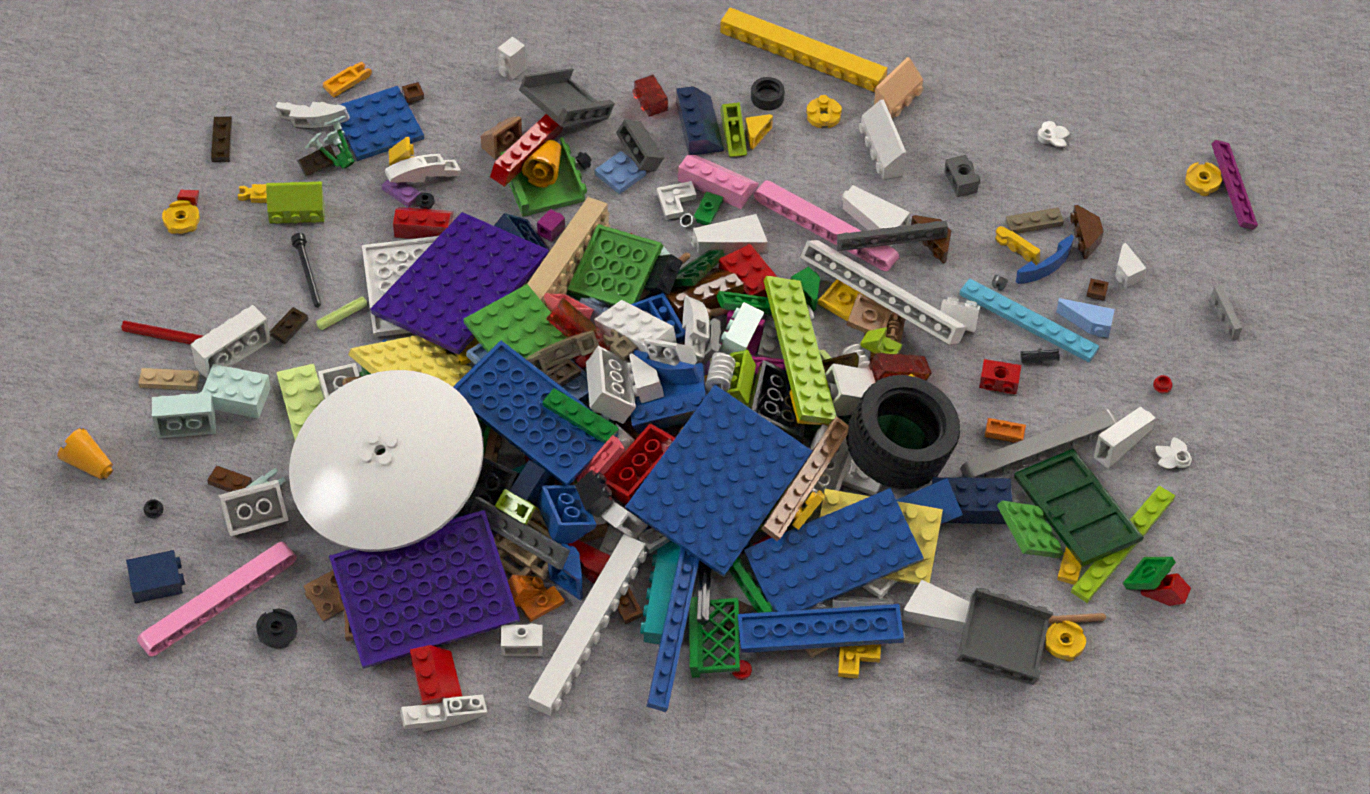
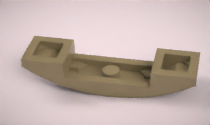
[526,331,599,373]

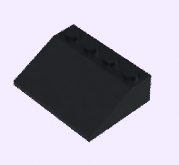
[748,360,805,440]

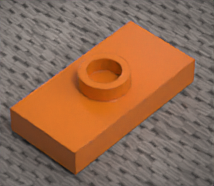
[984,418,1026,443]
[520,586,565,622]

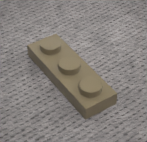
[1005,207,1064,234]

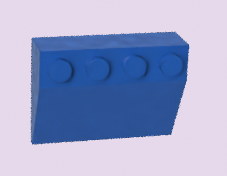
[630,363,708,434]

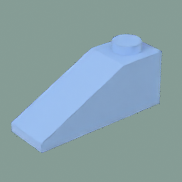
[1056,298,1115,338]

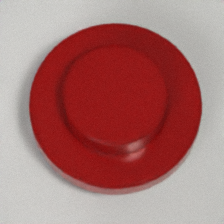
[1153,375,1172,393]
[732,660,752,680]

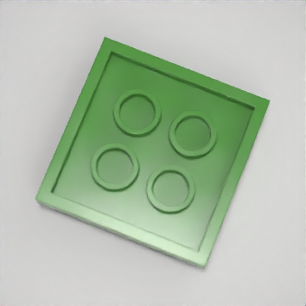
[997,501,1064,558]

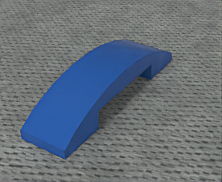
[1016,234,1074,284]
[633,350,700,384]

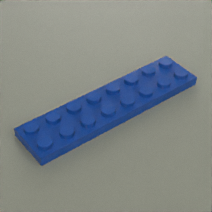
[738,604,904,653]

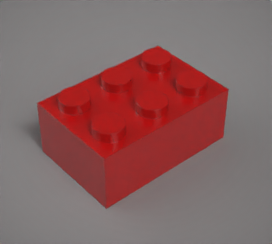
[719,244,777,297]

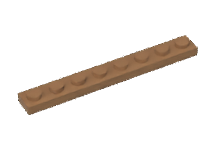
[762,416,849,541]

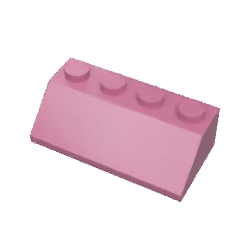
[678,155,759,209]

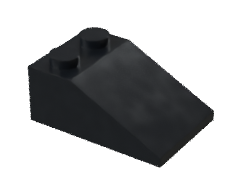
[459,457,520,515]

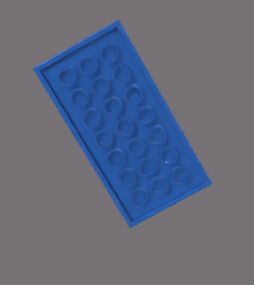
[453,340,619,486]
[744,488,924,612]

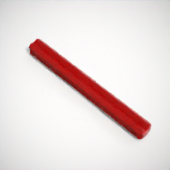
[121,320,203,344]

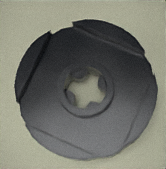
[256,608,298,649]

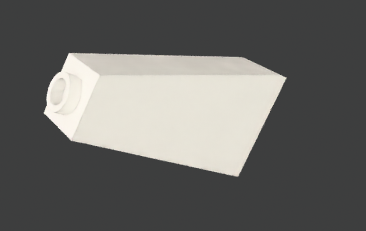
[842,185,910,247]
[691,214,768,254]
[1093,407,1155,469]
[599,501,648,540]
[902,580,969,633]

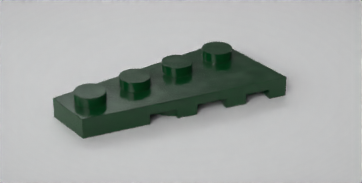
[673,250,725,288]

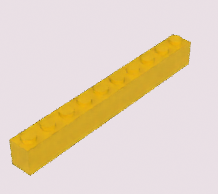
[720,7,888,92]

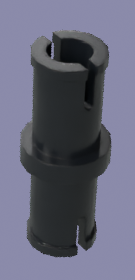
[1020,348,1060,364]

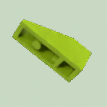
[720,102,747,157]

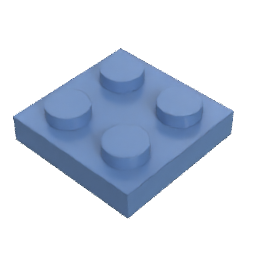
[595,151,646,195]

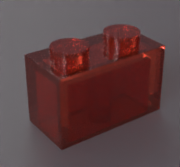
[632,74,668,117]

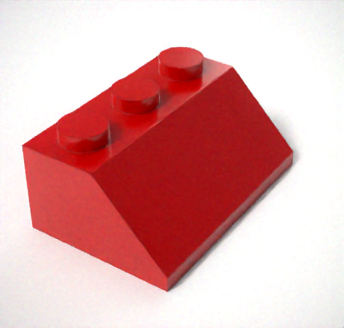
[393,207,454,239]
[410,645,463,705]

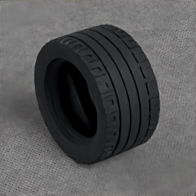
[846,375,960,489]

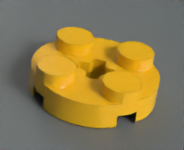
[806,95,842,128]
[1185,162,1222,196]
[162,200,200,234]
[1045,621,1086,661]

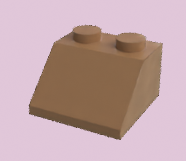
[480,116,522,160]

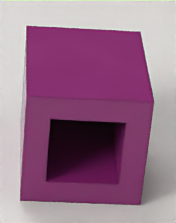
[537,209,565,243]

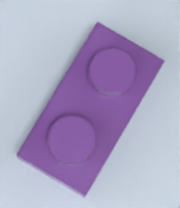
[382,179,421,208]

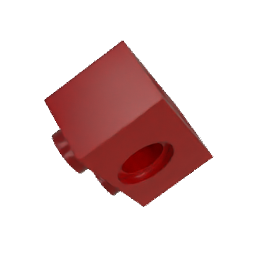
[979,359,1022,394]

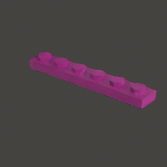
[1211,139,1258,230]

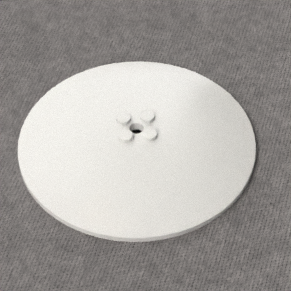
[289,370,483,552]

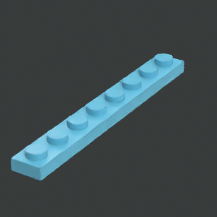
[959,278,1099,362]

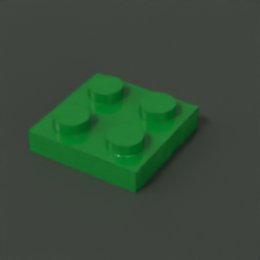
[1123,556,1176,590]

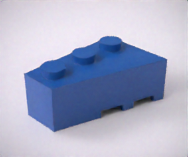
[631,293,686,343]

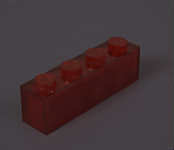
[546,298,613,356]

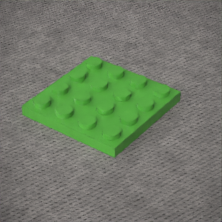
[567,224,664,306]
[464,284,570,359]

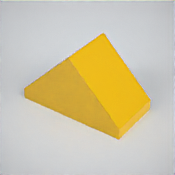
[745,114,773,150]

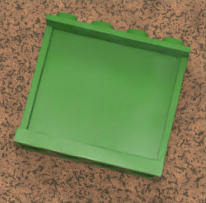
[500,137,587,217]

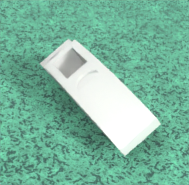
[275,102,350,128]
[385,154,461,183]
[682,296,710,362]
[400,695,487,731]

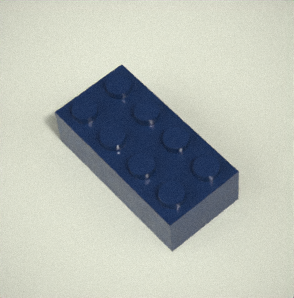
[931,477,1013,524]

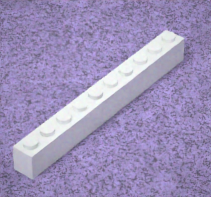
[800,240,967,344]
[528,534,647,716]

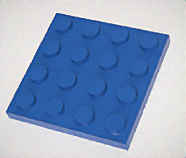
[339,85,424,161]

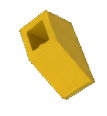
[389,137,415,166]

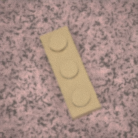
[139,368,200,391]

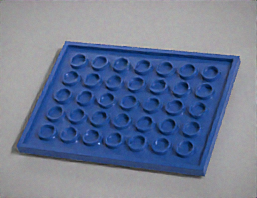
[625,385,812,577]

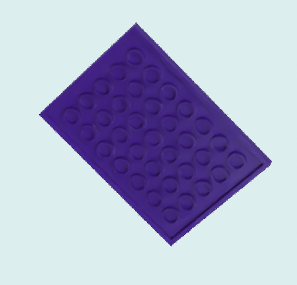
[370,212,549,355]
[329,510,520,669]

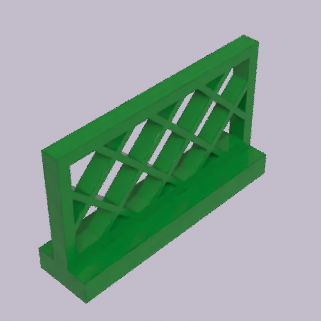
[689,597,740,678]

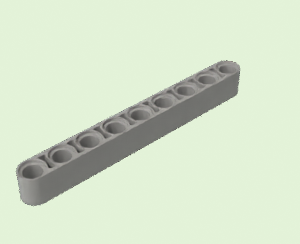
[960,409,1118,478]

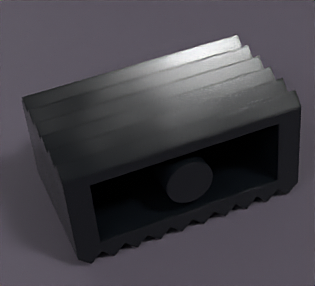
[644,254,683,295]
[574,470,613,517]

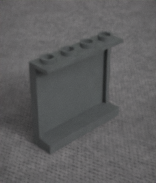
[519,68,615,127]
[956,588,1053,685]

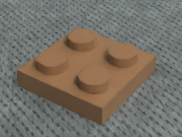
[846,293,892,333]

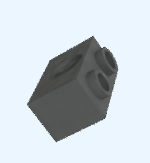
[944,155,980,197]

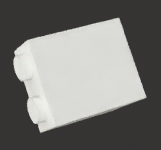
[825,364,876,416]

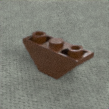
[1070,205,1104,259]
[911,215,952,264]

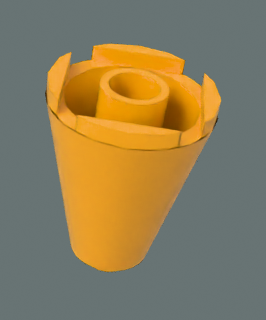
[522,140,561,188]
[57,428,113,479]

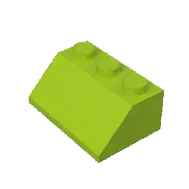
[266,181,325,224]

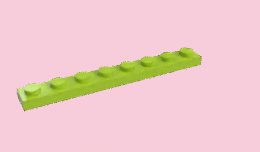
[1071,485,1176,603]

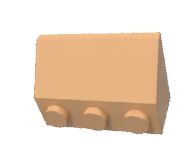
[874,57,923,119]

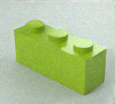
[726,350,756,407]

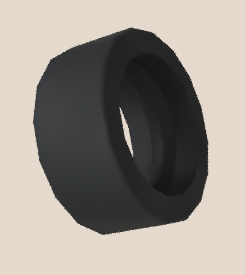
[751,77,785,110]

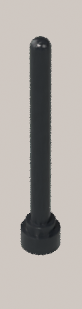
[291,233,321,308]

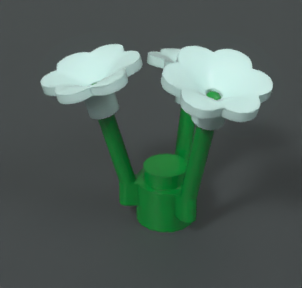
[305,115,355,169]

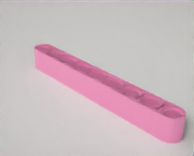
[753,180,899,271]
[137,541,297,657]

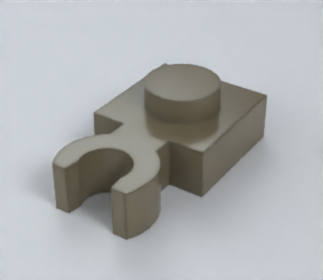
[603,329,637,362]

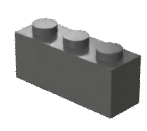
[616,120,664,171]

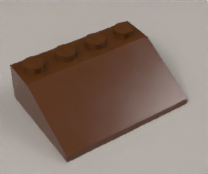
[651,267,744,324]

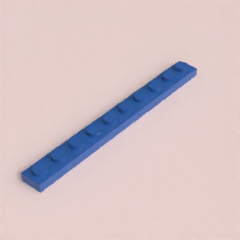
[646,547,699,712]

